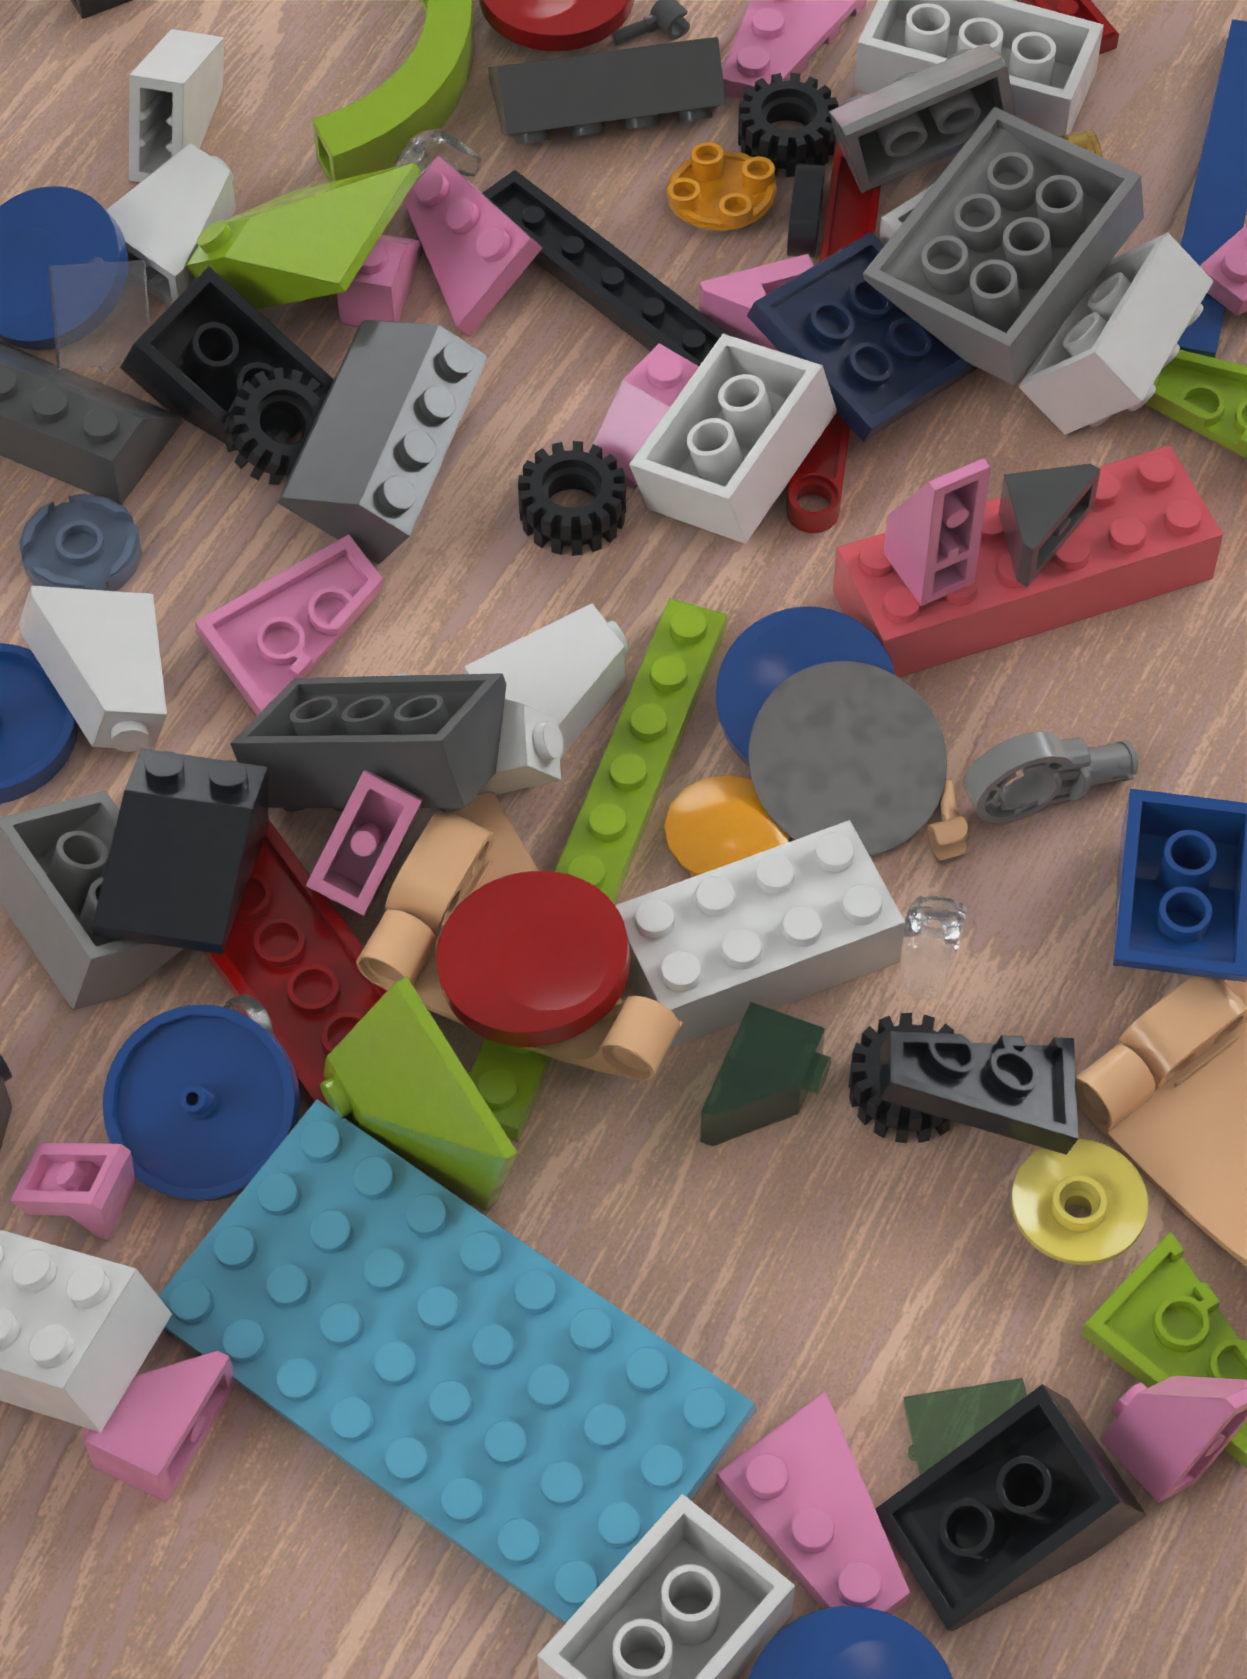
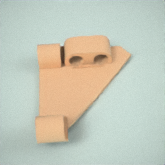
[356,792,683,1081]
[1076,976,1247,1267]

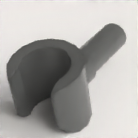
[612,0,690,45]

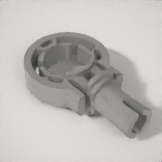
[964,732,1138,824]

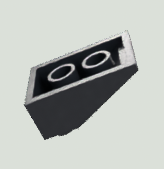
[120,266,334,452]
[92,748,269,955]
[875,1384,1146,1631]

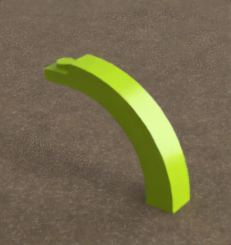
[312,0,474,182]

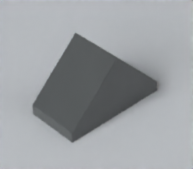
[999,464,1101,587]

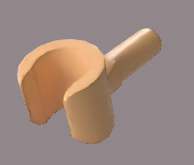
[927,779,968,861]

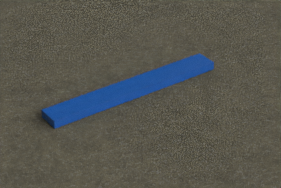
[1177,19,1247,358]

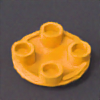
[666,142,778,231]
[664,775,790,878]

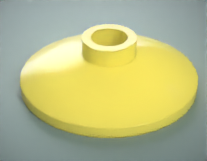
[1011,1139,1148,1265]

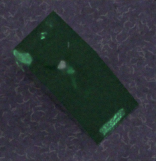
[700,1002,831,1146]

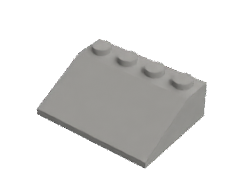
[863,107,1144,386]

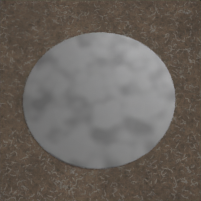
[749,661,947,856]

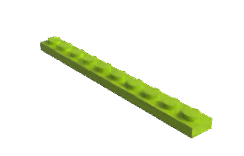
[470,598,727,1142]

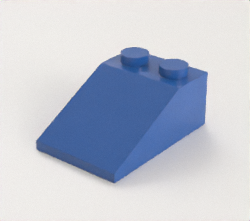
[1113,788,1247,982]

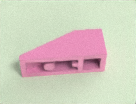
[883,458,991,606]

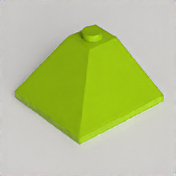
[186,163,421,309]
[320,976,517,1211]

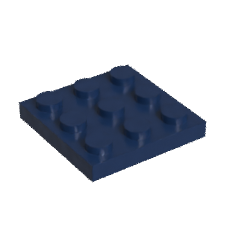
[747,231,978,442]

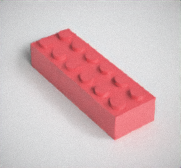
[833,445,1223,678]

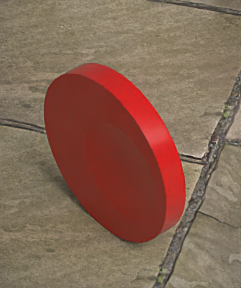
[479,0,634,51]
[436,871,631,1047]

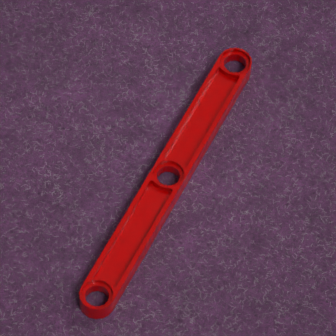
[786,139,881,533]

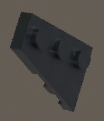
[880,1031,1079,1155]

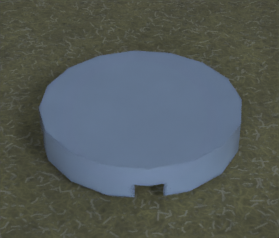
[19,494,142,591]

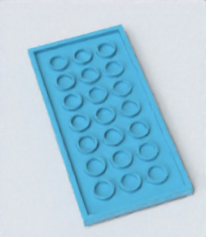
[158,1099,756,1625]

